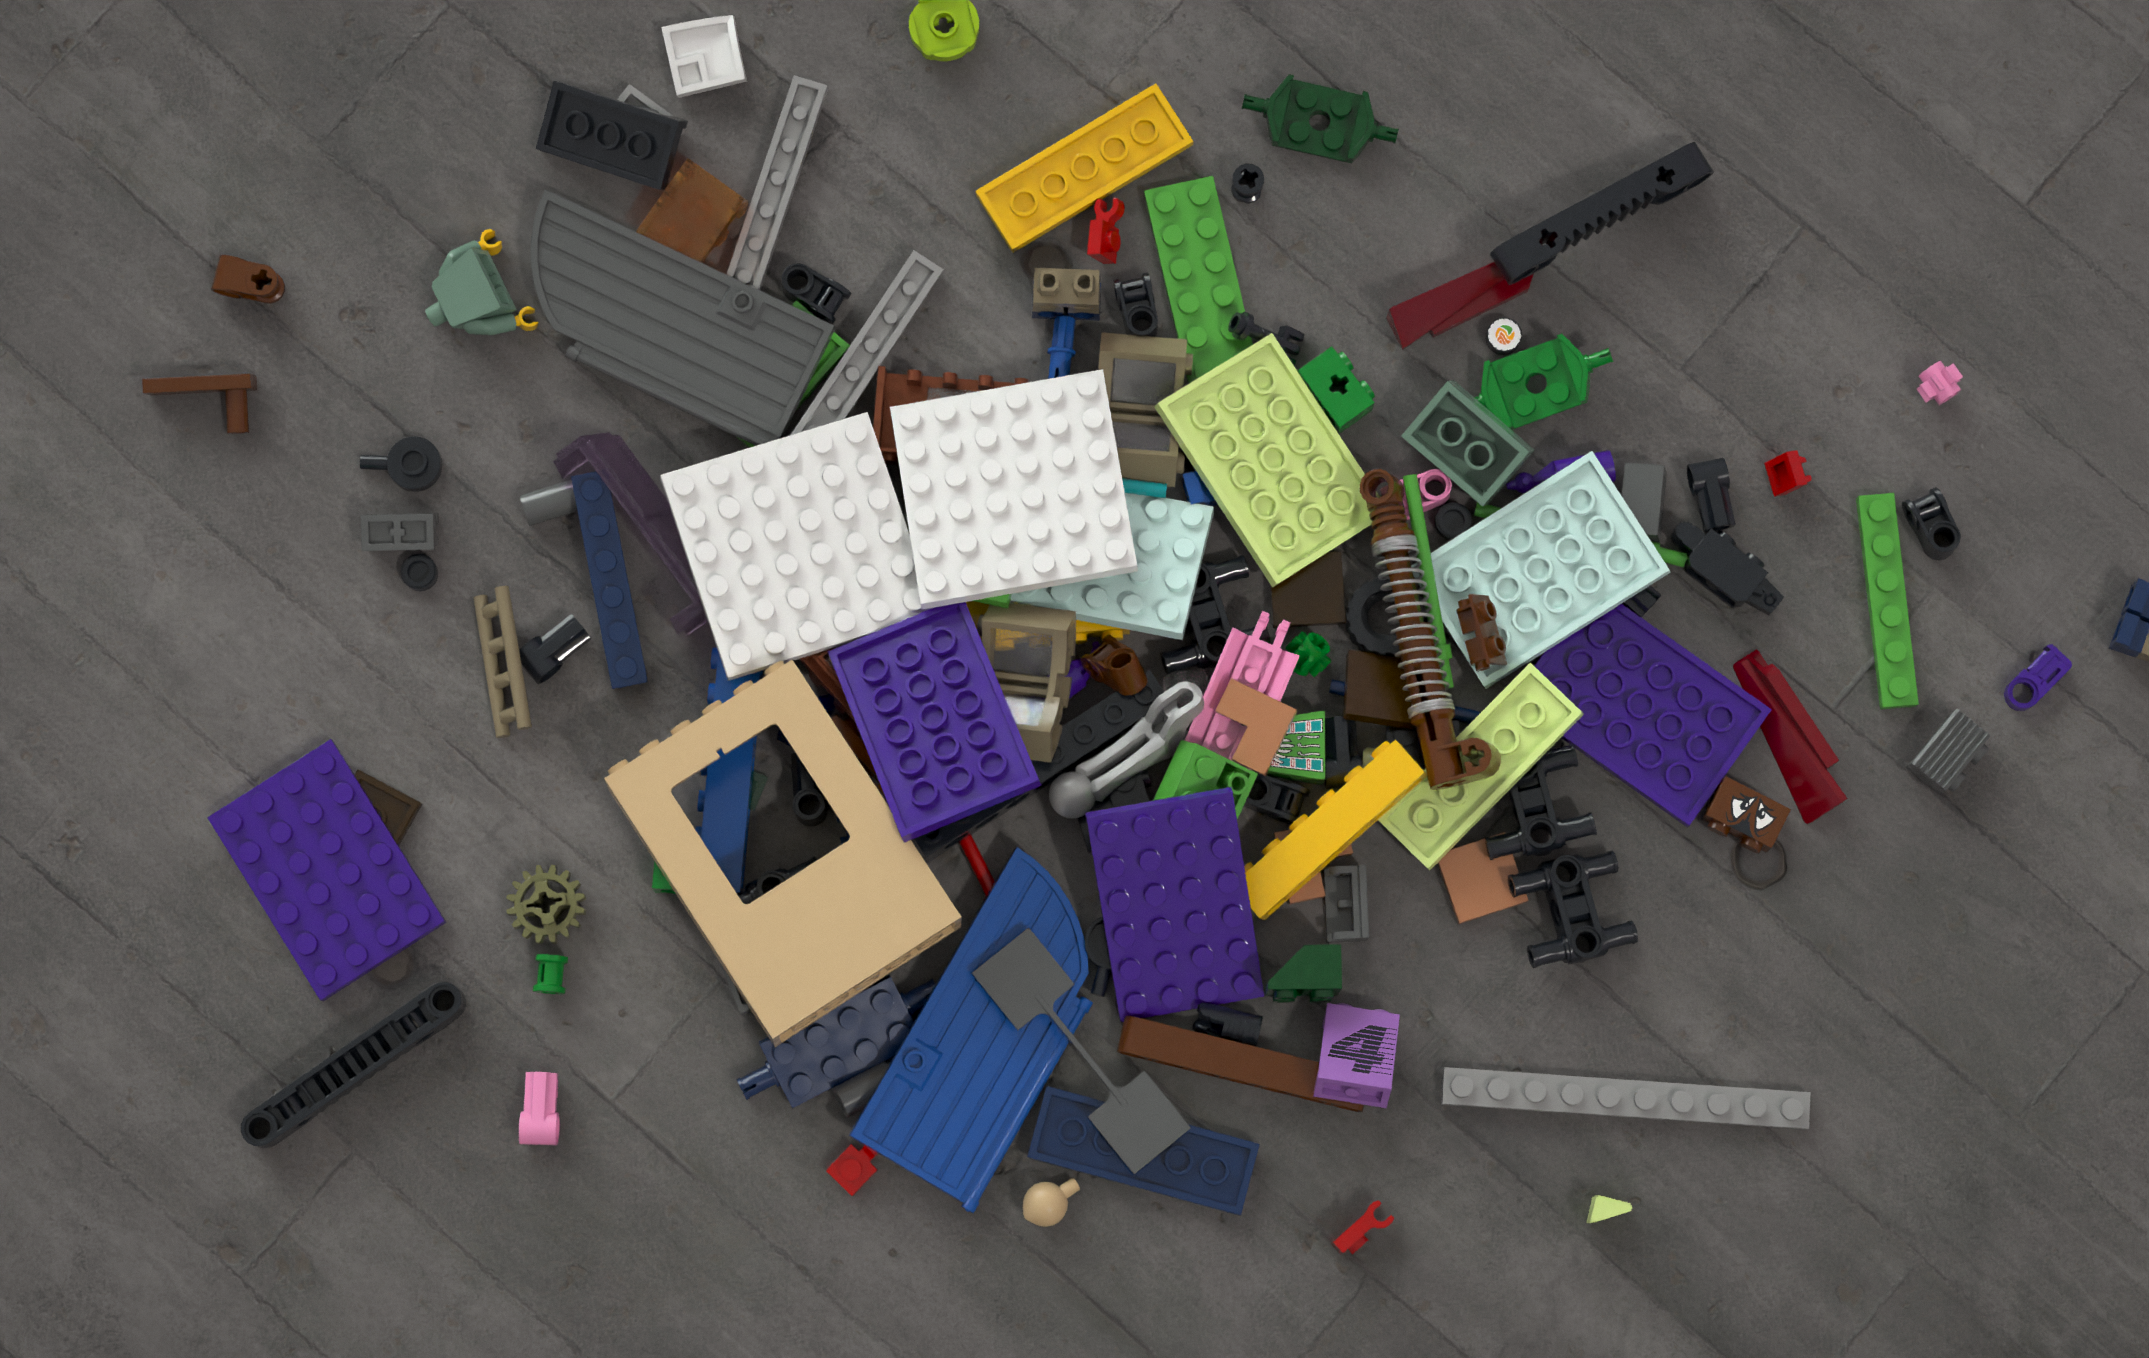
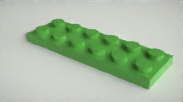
[1144,176,1253,384]

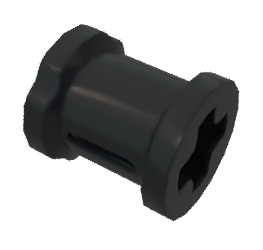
[1231,163,1264,204]

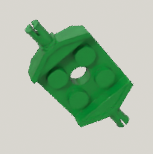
[1474,333,1614,430]

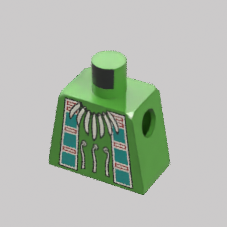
[1266,711,1325,785]

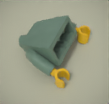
[425,229,539,335]

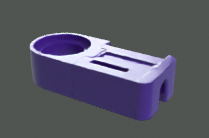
[2004,644,2072,711]

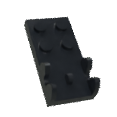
[536,81,688,190]

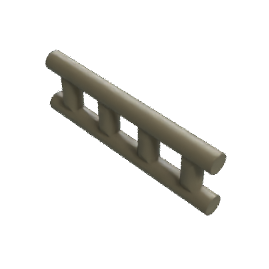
[473,586,532,738]

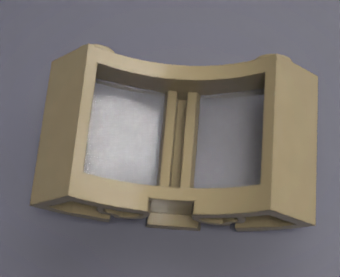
[1098,332,1193,487]
[977,603,1076,762]

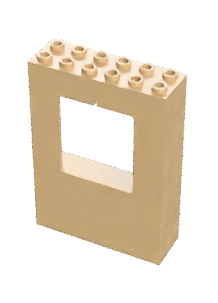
[604,660,962,1047]

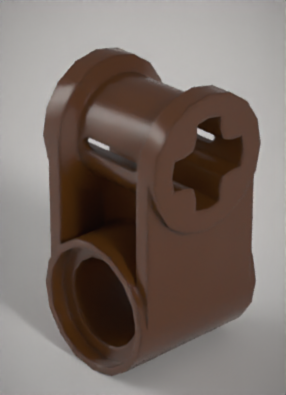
[211,255,285,304]
[1080,635,1148,696]

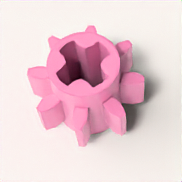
[1917,361,1963,405]

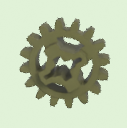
[506,865,586,944]

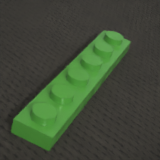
[1856,493,1919,710]

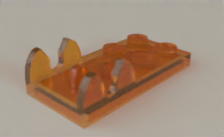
[636,158,748,263]

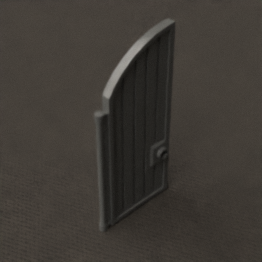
[531,189,836,446]

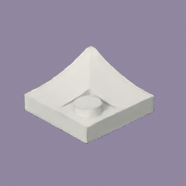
[661,15,747,98]

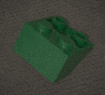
[1264,944,1342,1003]

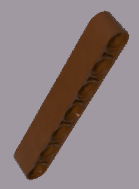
[1116,1016,1364,1112]

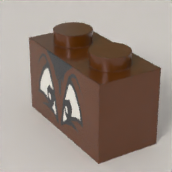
[1701,776,1791,854]

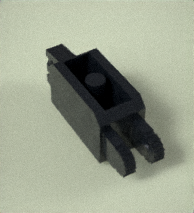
[1671,521,1784,616]

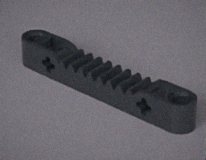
[1490,142,1714,285]
[241,982,466,1148]

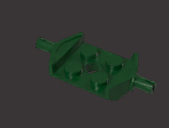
[1242,74,1399,164]

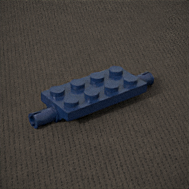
[736,975,936,1109]

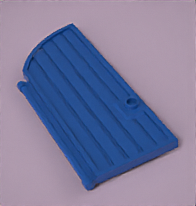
[848,847,1093,1214]

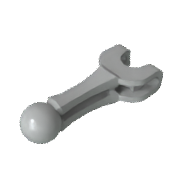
[1049,681,1204,819]

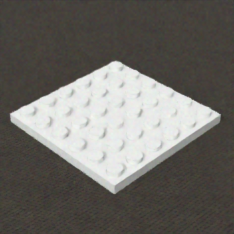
[890,369,1138,609]
[660,412,931,681]

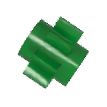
[1285,632,1332,677]

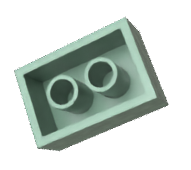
[1401,380,1535,506]

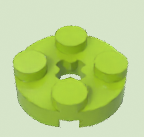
[909,0,979,62]

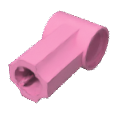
[519,1072,560,1145]

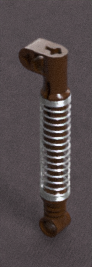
[1360,469,1501,790]

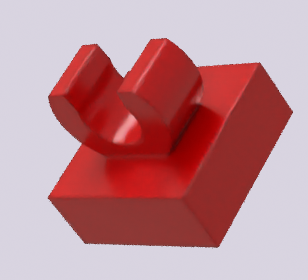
[1764,450,1812,497]

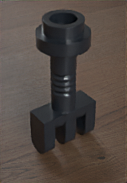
[1228,312,1305,367]

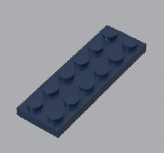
[1027,1086,1260,1216]

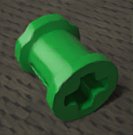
[533,954,568,995]

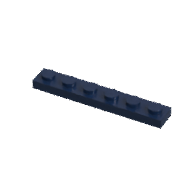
[571,470,648,689]

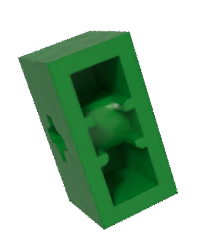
[1297,346,1375,434]

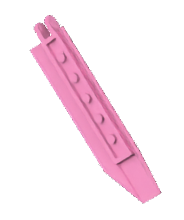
[1184,611,1299,770]

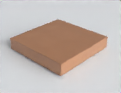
[1437,832,1529,924]

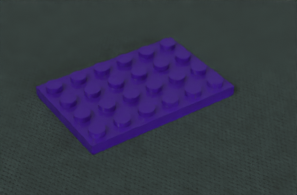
[828,602,1042,843]
[1534,604,1772,828]
[207,739,447,1001]
[1085,787,1264,1022]

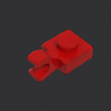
[1087,198,1125,264]
[826,1144,878,1196]
[1331,1200,1394,1255]

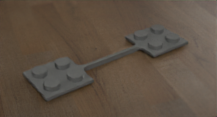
[971,927,1191,1174]

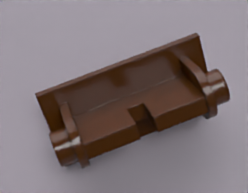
[1456,594,1507,672]

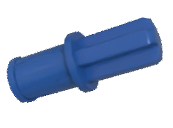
[1047,315,1076,379]

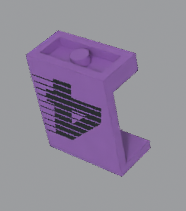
[1313,1003,1400,1108]

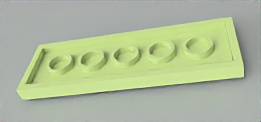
[1378,663,1584,871]

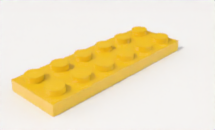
[975,83,1194,253]

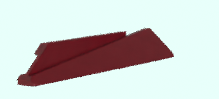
[1386,262,1534,350]
[1733,649,1848,824]

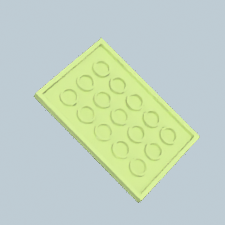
[1154,333,1380,587]

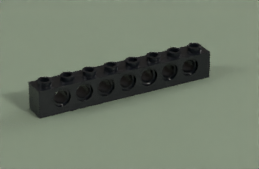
[911,670,1164,864]

